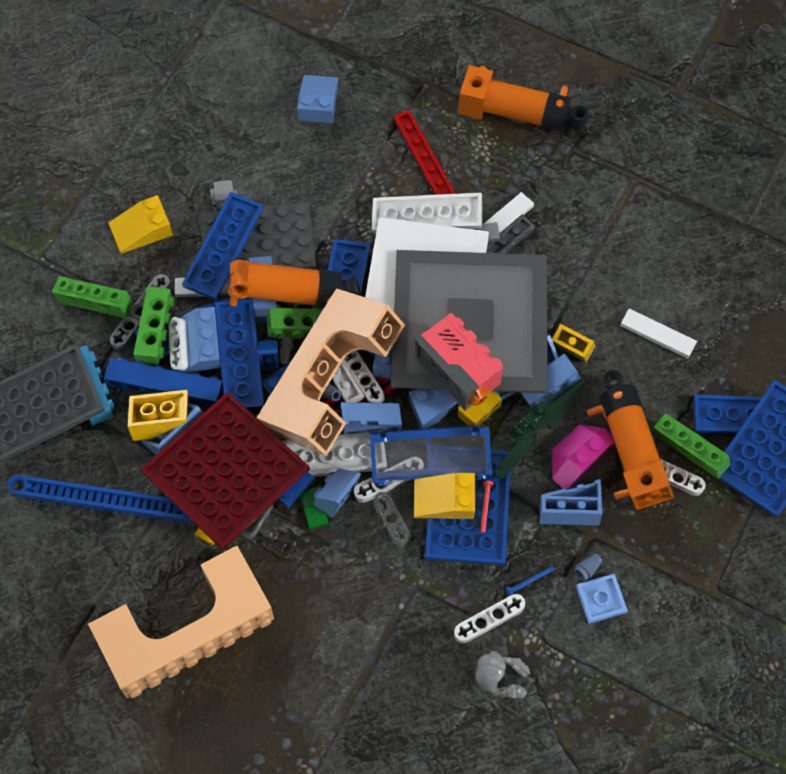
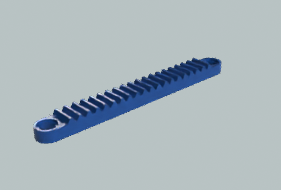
[8,475,194,523]

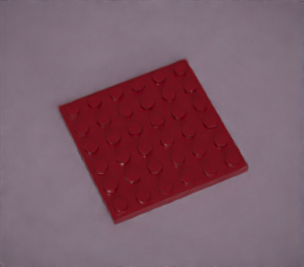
[140,392,310,550]

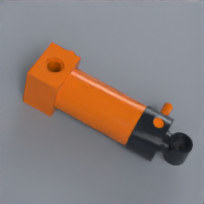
[458,65,588,132]
[587,370,674,510]

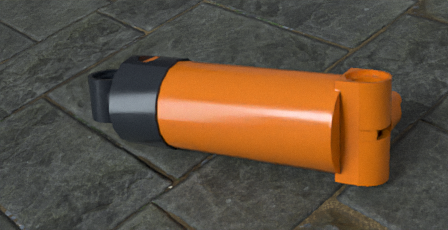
[228,260,361,308]

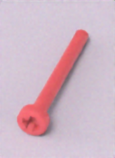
[480,480,493,533]

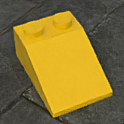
[109,195,173,254]
[128,390,188,441]
[414,473,475,519]

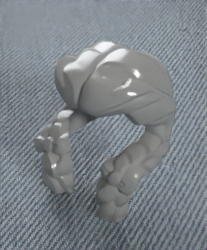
[476,651,530,699]

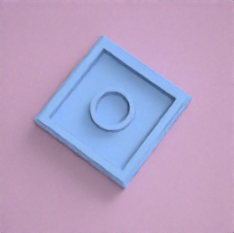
[576,574,628,624]

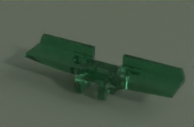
[493,380,585,480]

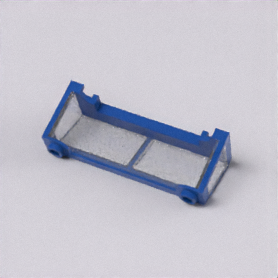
[369,425,492,486]

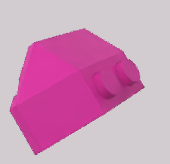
[552,425,616,490]

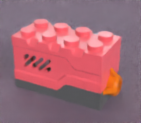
[415,313,503,411]

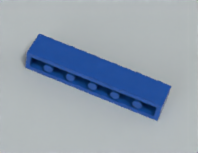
[104,358,223,407]

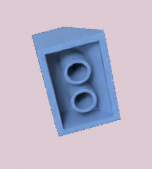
[180,307,221,372]
[141,403,203,455]

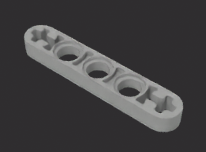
[110,274,171,351]

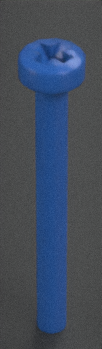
[505,566,555,596]

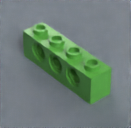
[52,276,133,318]
[133,286,174,365]
[267,308,323,339]
[653,413,731,479]

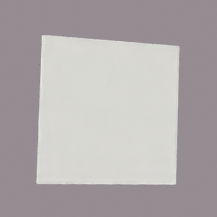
[365,217,489,312]

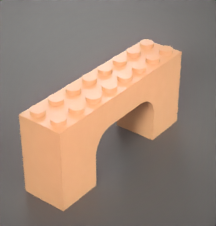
[257,289,405,456]
[88,546,274,698]

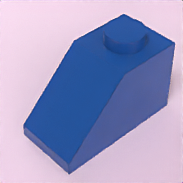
[258,339,280,370]

